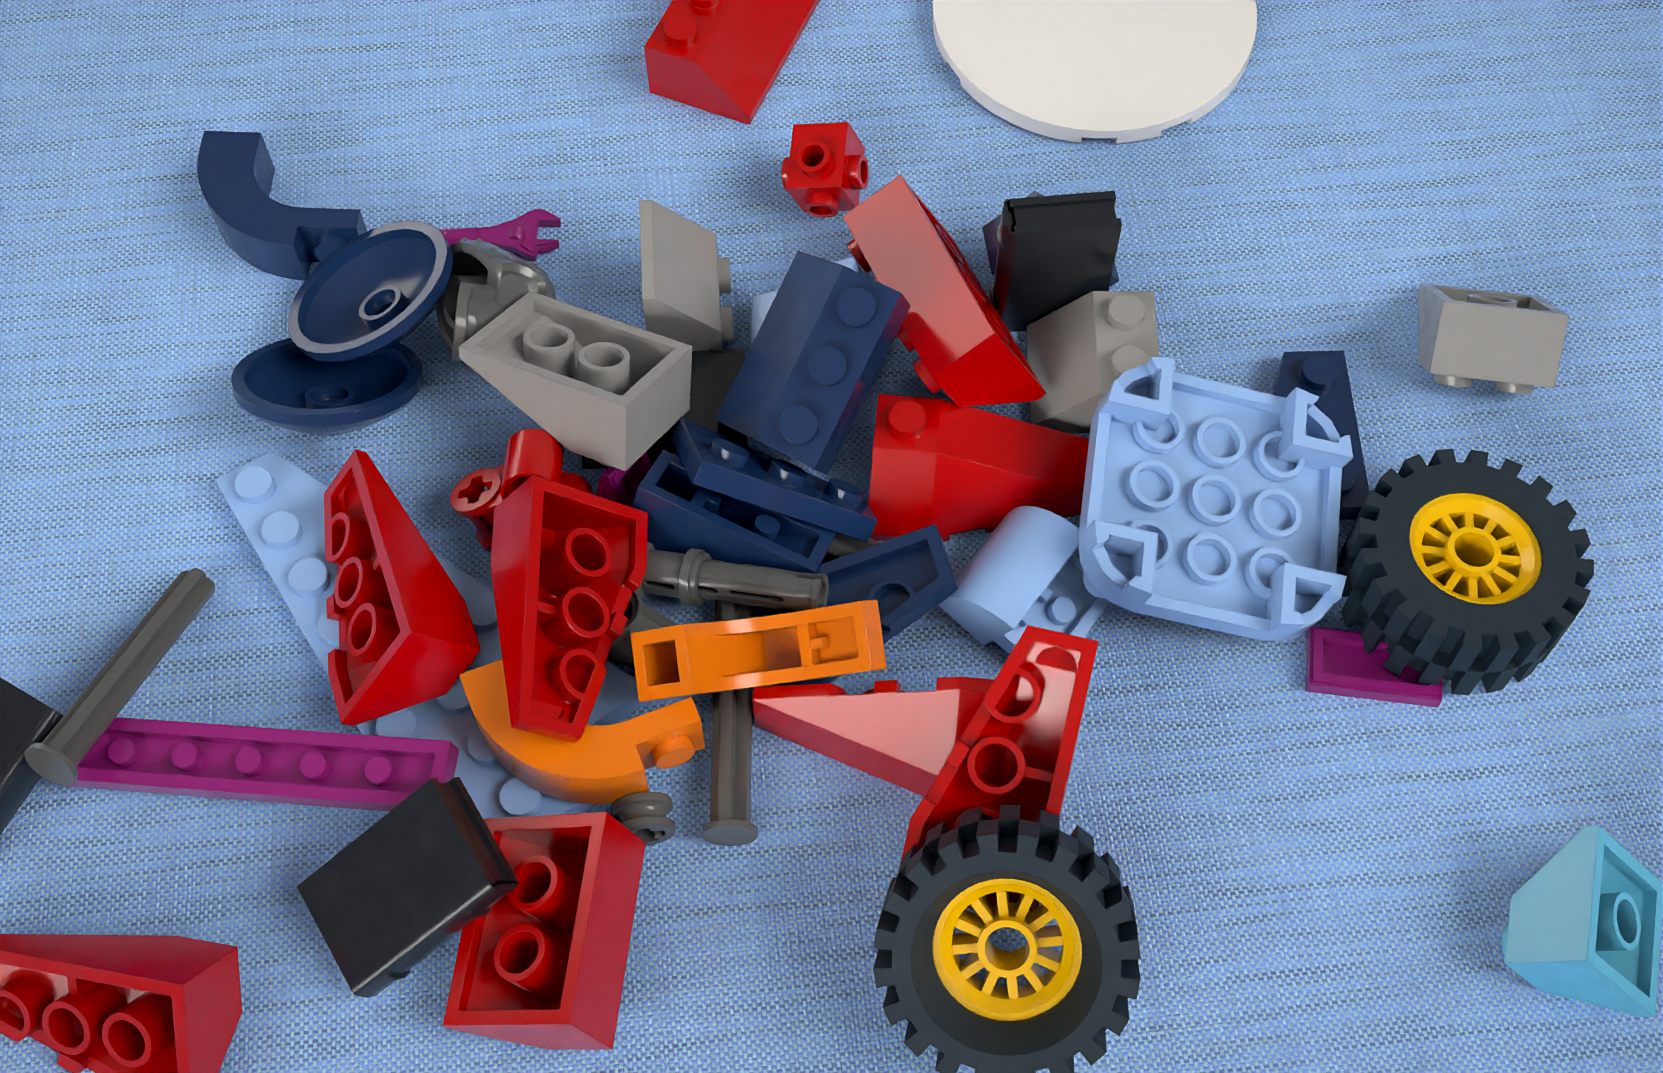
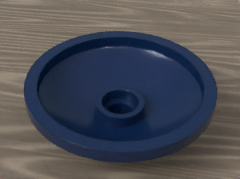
[287,221,453,362]
[231,338,423,435]

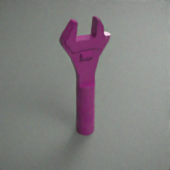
[438,209,561,261]

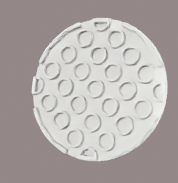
[932,0,1257,144]

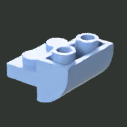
[939,506,1110,655]

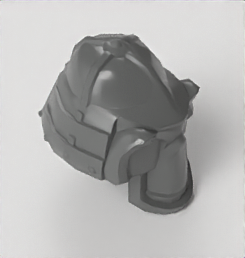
[436,237,557,369]

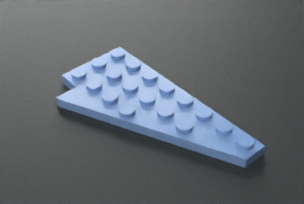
[215,451,650,820]

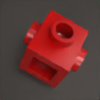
[781,122,869,218]

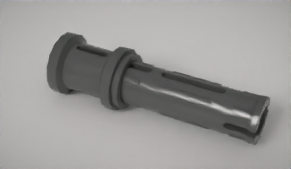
[636,542,829,612]

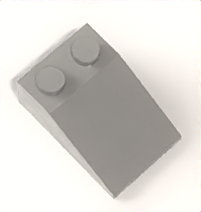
[459,291,692,471]

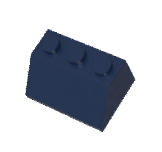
[715,251,911,475]

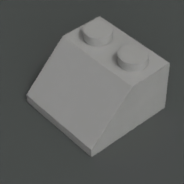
[639,200,734,351]
[1418,283,1569,395]
[1026,291,1159,433]

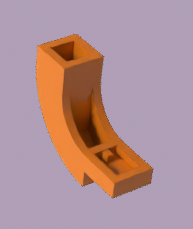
[630,600,887,702]
[459,659,705,805]

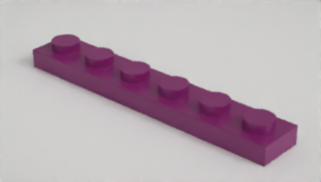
[67,717,459,812]

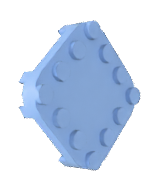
[1078,357,1353,641]

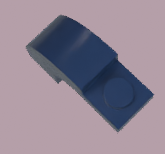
[197,131,367,281]

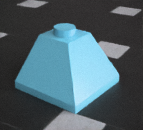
[1502,825,1663,1017]

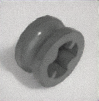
[611,792,676,846]

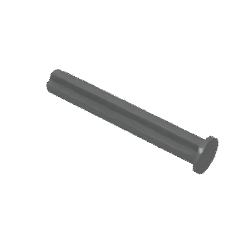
[24,568,215,786]
[702,600,758,846]

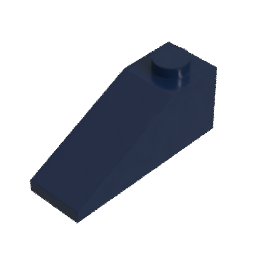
[632,449,837,574]

